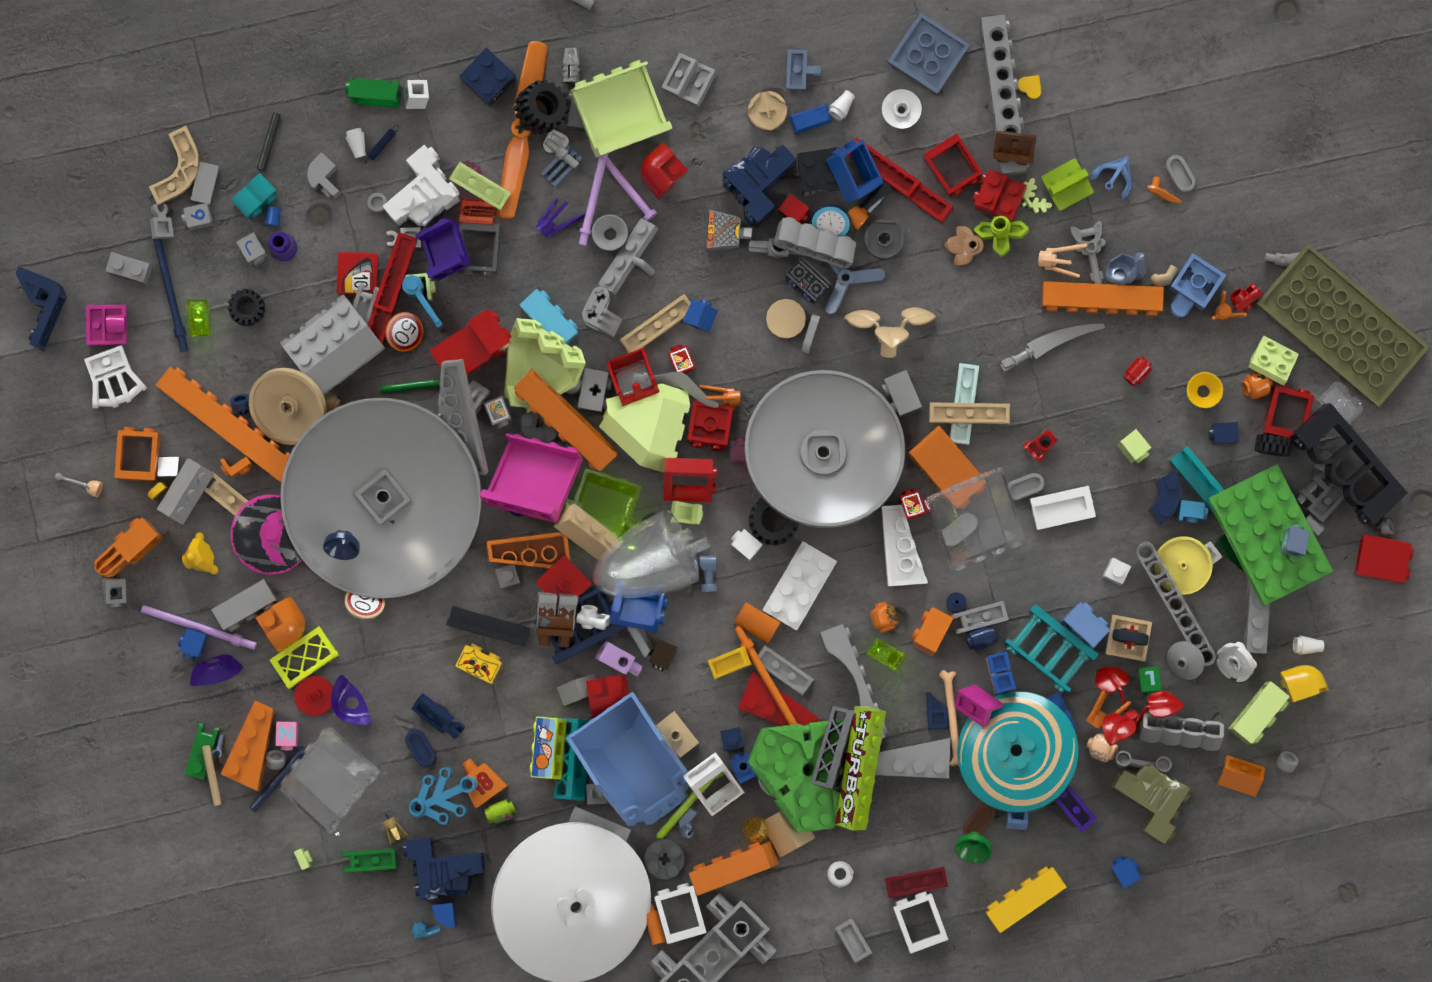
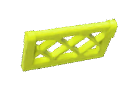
[270,626,339,689]

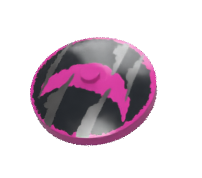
[231,494,302,575]

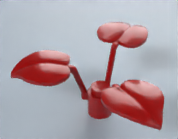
[1095,666,1184,746]

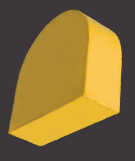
[148,482,169,501]

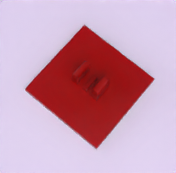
[535,555,592,606]

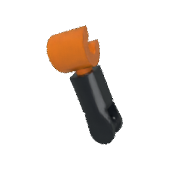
[848,183,891,230]

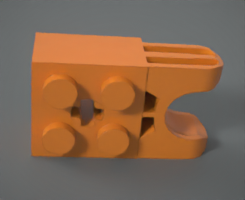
[94,517,164,578]

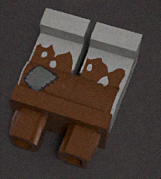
[536,592,578,647]

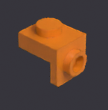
[220,456,253,478]

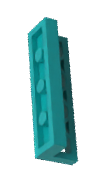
[1170,446,1224,515]
[554,718,590,801]

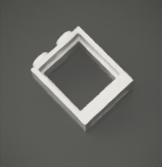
[683,752,745,816]
[654,883,707,944]
[893,891,948,954]

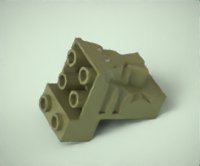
[1110,764,1191,844]

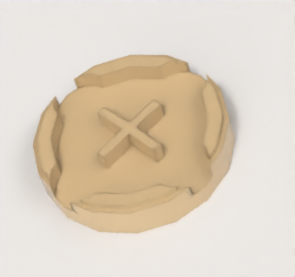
[748,91,787,131]
[766,299,806,339]

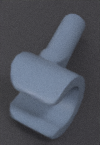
[211,734,225,764]

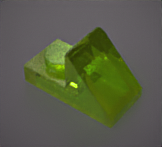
[186,299,211,336]
[867,638,907,672]

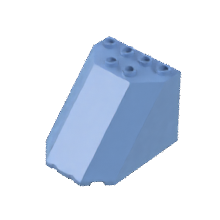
[566,692,690,826]

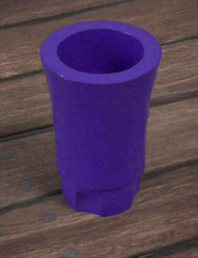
[269,232,297,261]

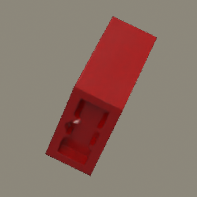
[922,133,983,197]
[1262,384,1315,440]
[664,458,717,502]

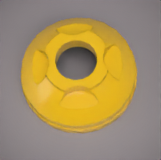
[1186,372,1223,408]

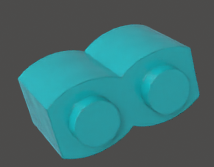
[231,173,278,219]

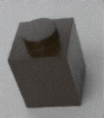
[649,639,677,672]

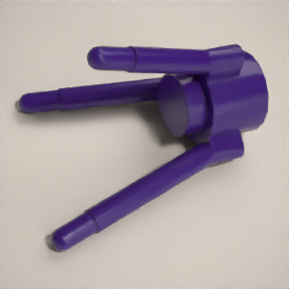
[535,198,585,237]

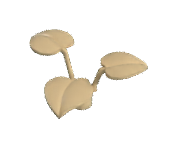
[844,307,936,358]

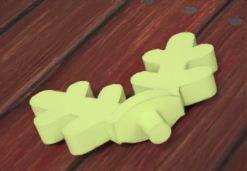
[1021,178,1052,214]

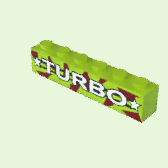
[835,706,886,831]

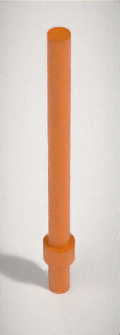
[734,626,798,725]

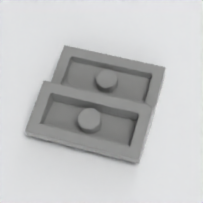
[661,53,717,107]

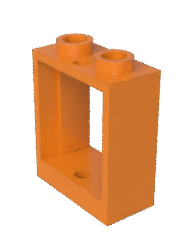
[114,427,161,482]

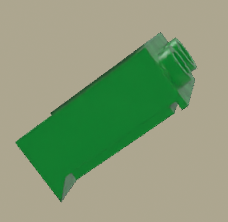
[345,77,401,108]

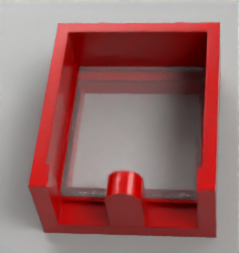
[606,348,660,406]

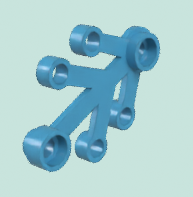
[409,767,478,825]

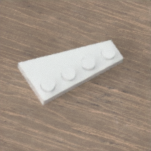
[881,505,928,587]

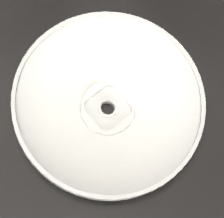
[491,822,651,982]

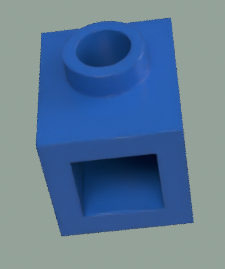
[683,299,718,332]
[178,628,209,660]
[1110,856,1141,889]

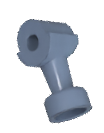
[700,555,717,592]

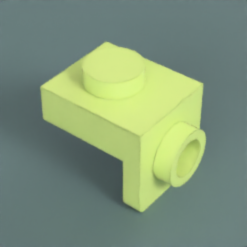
[670,501,703,525]

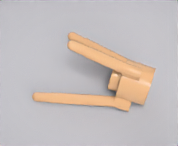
[1038,244,1087,278]

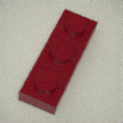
[885,867,948,898]

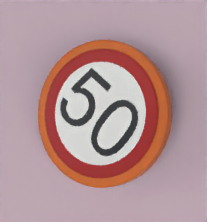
[385,312,424,352]

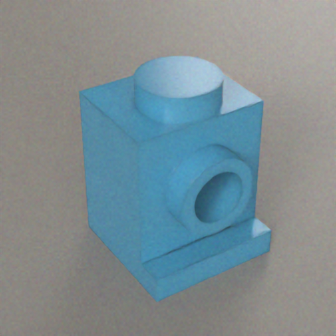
[1177,500,1208,523]

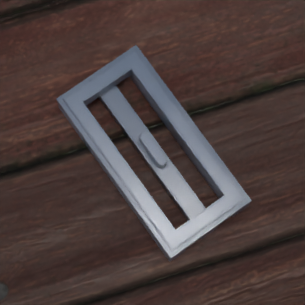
[541,145,582,188]

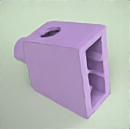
[595,641,643,676]

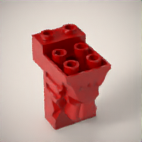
[429,308,512,376]

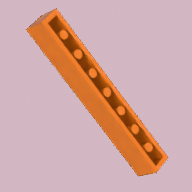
[155,367,290,483]

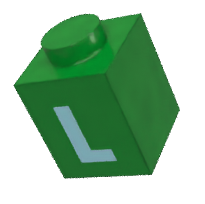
[1136,666,1162,696]

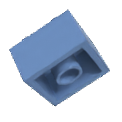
[1061,602,1110,649]

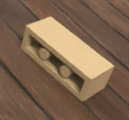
[554,504,618,560]

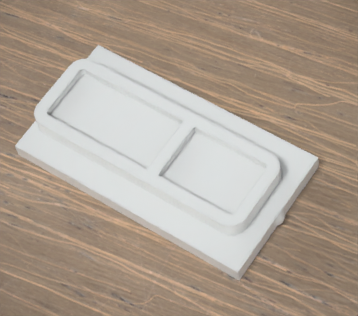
[1030,486,1096,530]

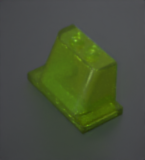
[563,468,643,548]

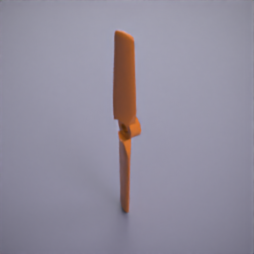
[496,41,548,219]

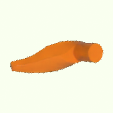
[1147,177,1182,204]

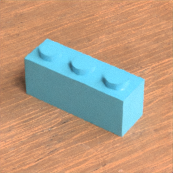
[519,289,578,345]

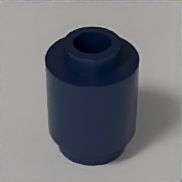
[966,626,997,652]

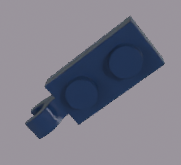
[411,693,465,739]

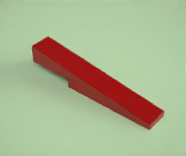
[847,137,954,225]
[368,232,418,354]

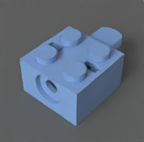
[1168,253,1226,318]

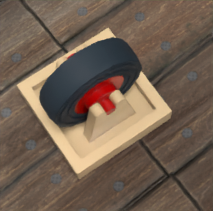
[1105,615,1152,662]

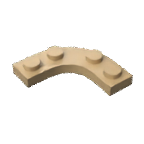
[149,126,199,206]

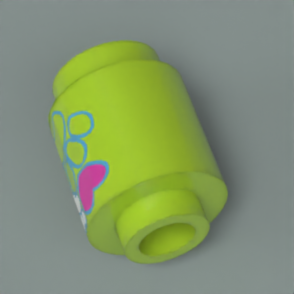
[484,799,516,824]

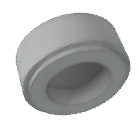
[367,193,388,213]

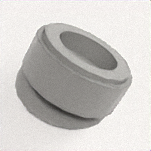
[265,750,286,770]
[1276,751,1299,773]

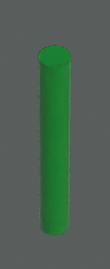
[380,379,440,394]

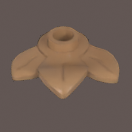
[944,226,984,266]

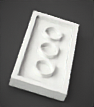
[762,541,837,631]

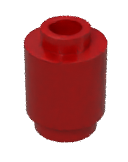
[1123,357,1152,387]

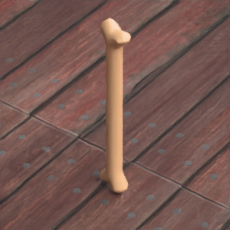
[939,670,959,767]

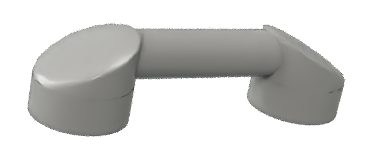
[1115,751,1172,774]

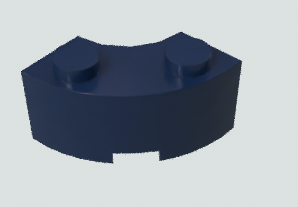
[1148,470,1181,527]

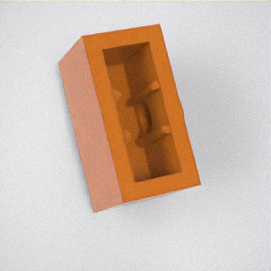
[911,607,953,657]

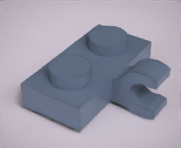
[786,49,821,91]

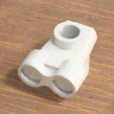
[576,605,611,630]

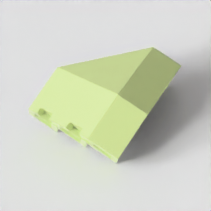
[504,318,586,413]
[599,383,690,473]

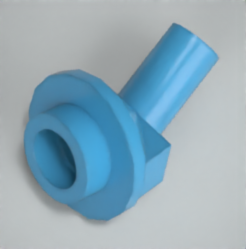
[411,920,440,940]

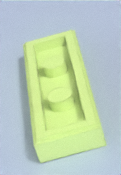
[449,162,511,210]

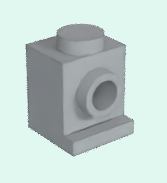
[102,577,127,607]

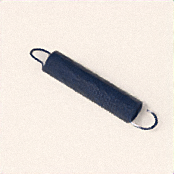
[365,125,399,164]

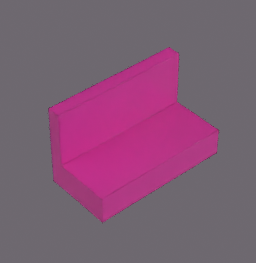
[955,684,1003,727]

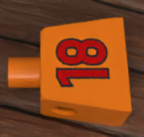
[462,758,508,809]

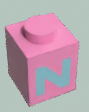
[276,722,299,750]

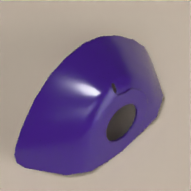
[190,654,243,686]
[331,675,371,725]

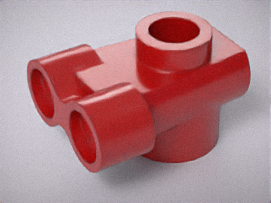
[1230,283,1263,313]
[1023,429,1058,463]

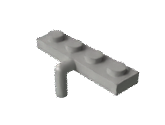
[598,218,659,295]

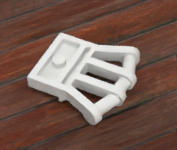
[84,345,147,408]

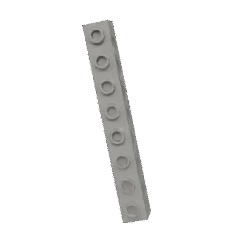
[980,15,1029,176]

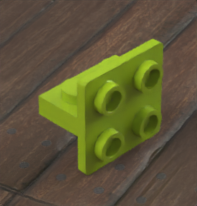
[1041,159,1094,211]

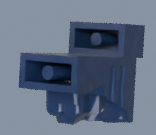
[722,145,797,228]
[403,837,485,900]

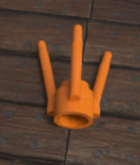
[1212,291,1247,321]
[698,385,740,410]
[1086,691,1131,729]

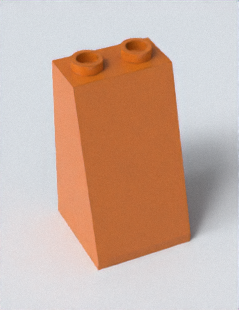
[907,426,986,509]

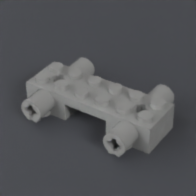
[648,893,777,982]

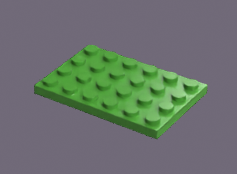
[1207,465,1333,607]

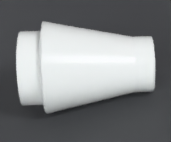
[828,90,855,121]
[345,128,366,158]
[1293,635,1324,655]

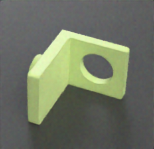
[405,273,436,302]

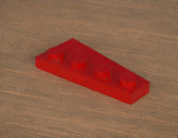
[738,671,820,736]

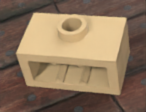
[657,711,699,758]

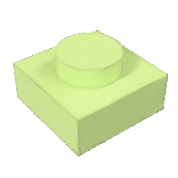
[294,848,313,870]

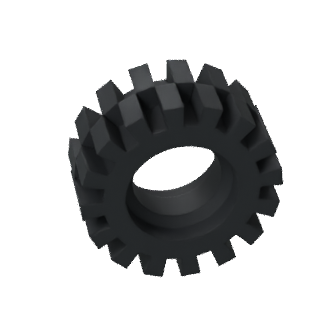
[228,289,265,326]
[1254,434,1293,457]

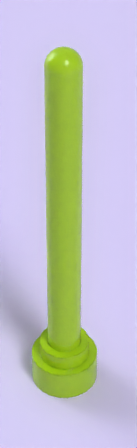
[656,771,725,840]

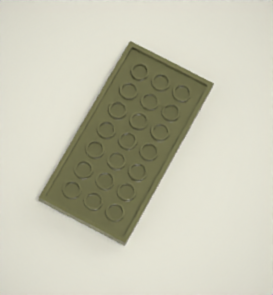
[1256,243,1430,408]

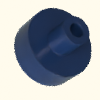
[230,394,249,415]
[946,592,967,613]

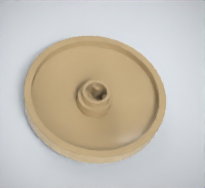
[249,368,327,445]

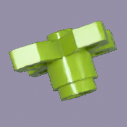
[974,216,1029,257]

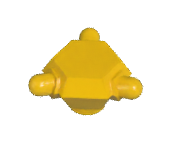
[182,532,219,575]

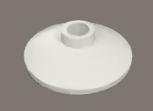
[882,89,922,129]

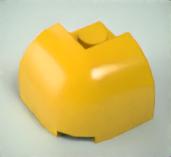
[1280,665,1329,703]

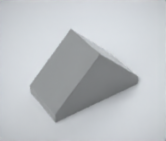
[557,674,596,706]

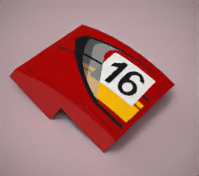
[337,251,379,295]

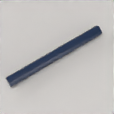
[249,746,308,812]

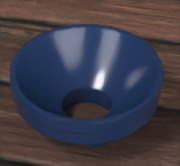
[323,530,360,560]

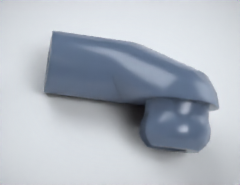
[678,808,697,838]

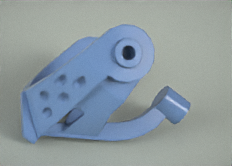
[1089,156,1132,201]

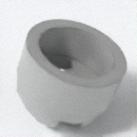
[1377,519,1394,536]

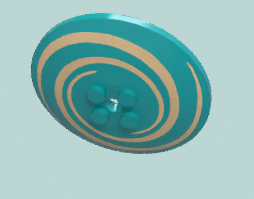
[957,692,1079,813]

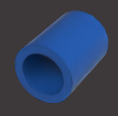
[265,207,281,227]

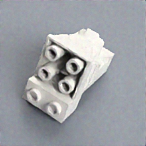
[383,145,460,227]

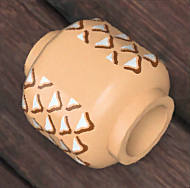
[1086,733,1118,763]

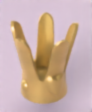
[382,814,408,845]

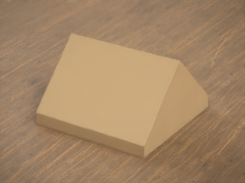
[761,811,815,857]

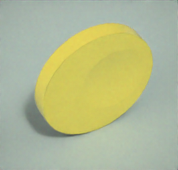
[1154,536,1213,595]

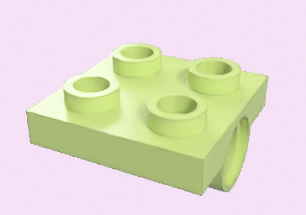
[1248,335,1299,386]

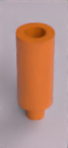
[647,903,666,945]

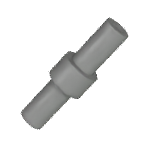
[544,138,580,169]

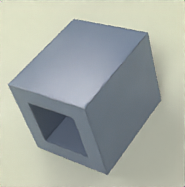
[1280,525,1310,558]

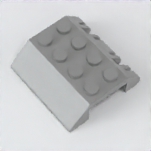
[280,294,385,396]

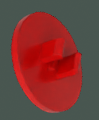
[294,676,333,716]

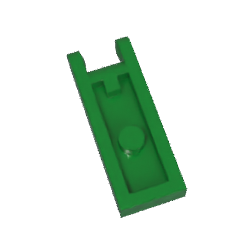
[184,722,220,780]
[341,848,397,873]

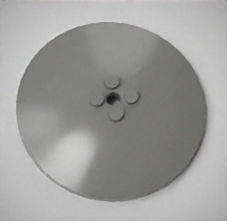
[744,370,905,528]

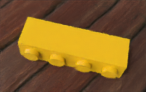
[985,866,1067,933]

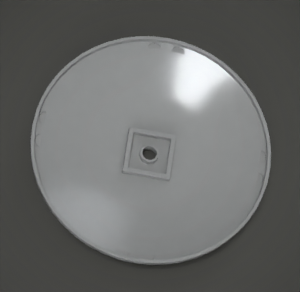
[281,398,482,598]

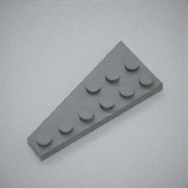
[437,359,489,475]

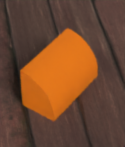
[734,602,780,644]

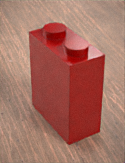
[1354,534,1414,584]

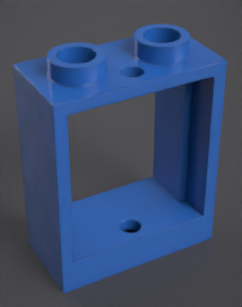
[826,140,884,203]

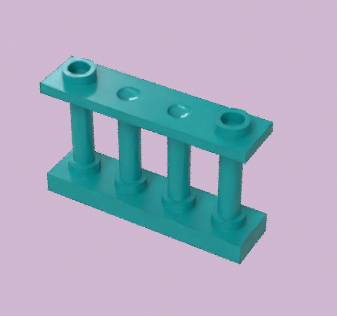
[1004,604,1099,693]

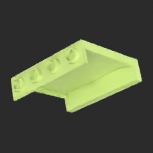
[570,60,672,157]

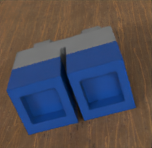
[986,651,1016,693]

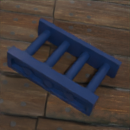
[534,584,628,665]

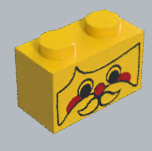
[455,643,503,685]

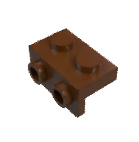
[993,131,1036,166]

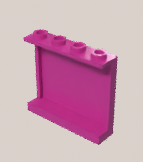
[479,433,583,523]

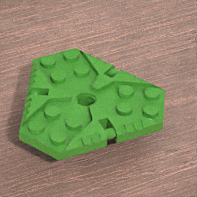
[747,719,844,833]

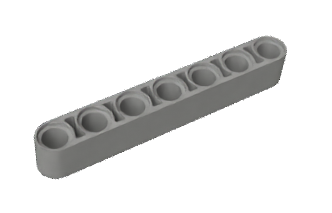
[1137,542,1216,666]

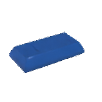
[789,103,833,135]

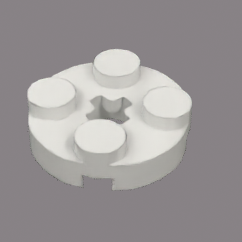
[1217,642,1257,682]

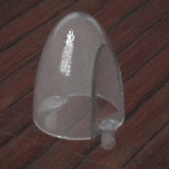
[593,509,711,598]

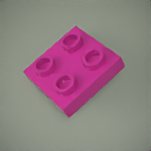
[86,304,127,346]

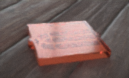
[458,198,497,225]

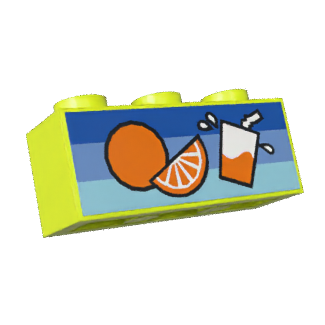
[530,717,567,780]

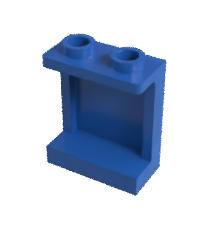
[610,581,668,632]

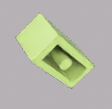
[1116,429,1151,464]

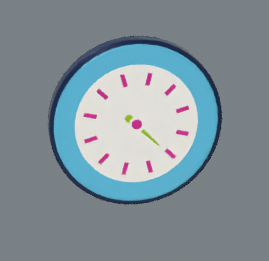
[811,204,851,237]

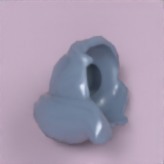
[1105,252,1147,285]

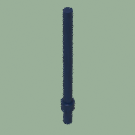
[153,239,189,352]

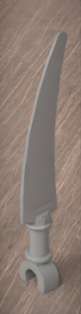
[1000,324,1105,373]

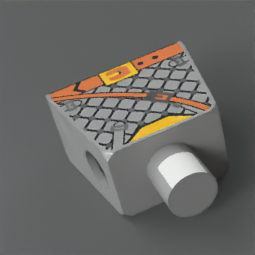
[707,210,752,251]

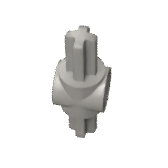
[749,238,800,258]

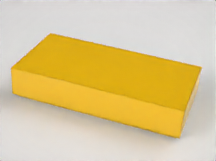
[708,646,752,679]

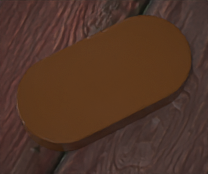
[963,803,996,835]

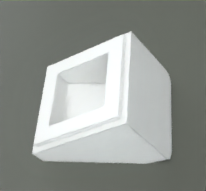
[157,457,179,477]

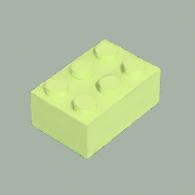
[1228,681,1290,745]

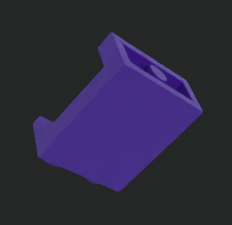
[415,218,471,281]

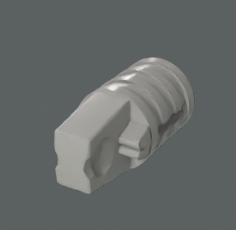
[562,48,580,85]

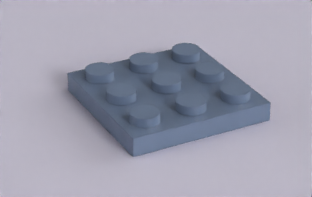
[887,12,970,95]

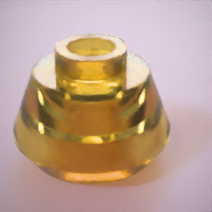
[743,816,769,842]

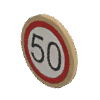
[344,592,385,620]

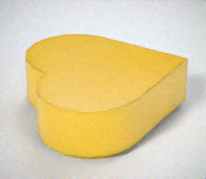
[1018,75,1041,100]

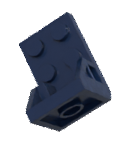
[15,266,67,352]

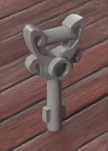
[1070,221,1106,284]

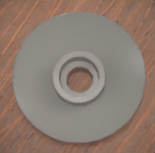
[1167,641,1205,680]

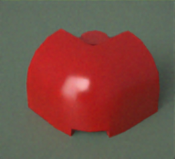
[640,143,688,200]
[586,674,629,719]

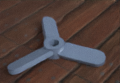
[825,263,885,315]

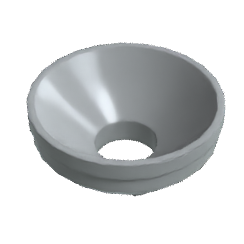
[592,215,628,251]

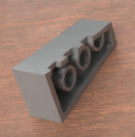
[875,738,951,779]

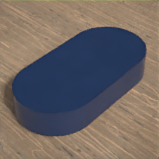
[405,729,436,767]

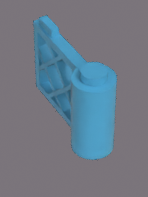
[402,275,446,332]

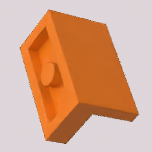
[1217,755,1266,797]

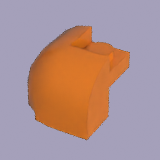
[256,597,306,652]

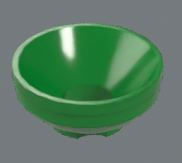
[955,832,992,863]

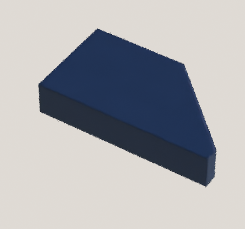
[926,692,949,730]

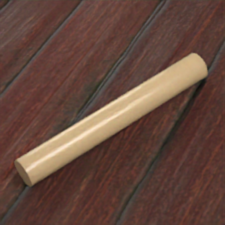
[202,745,222,806]

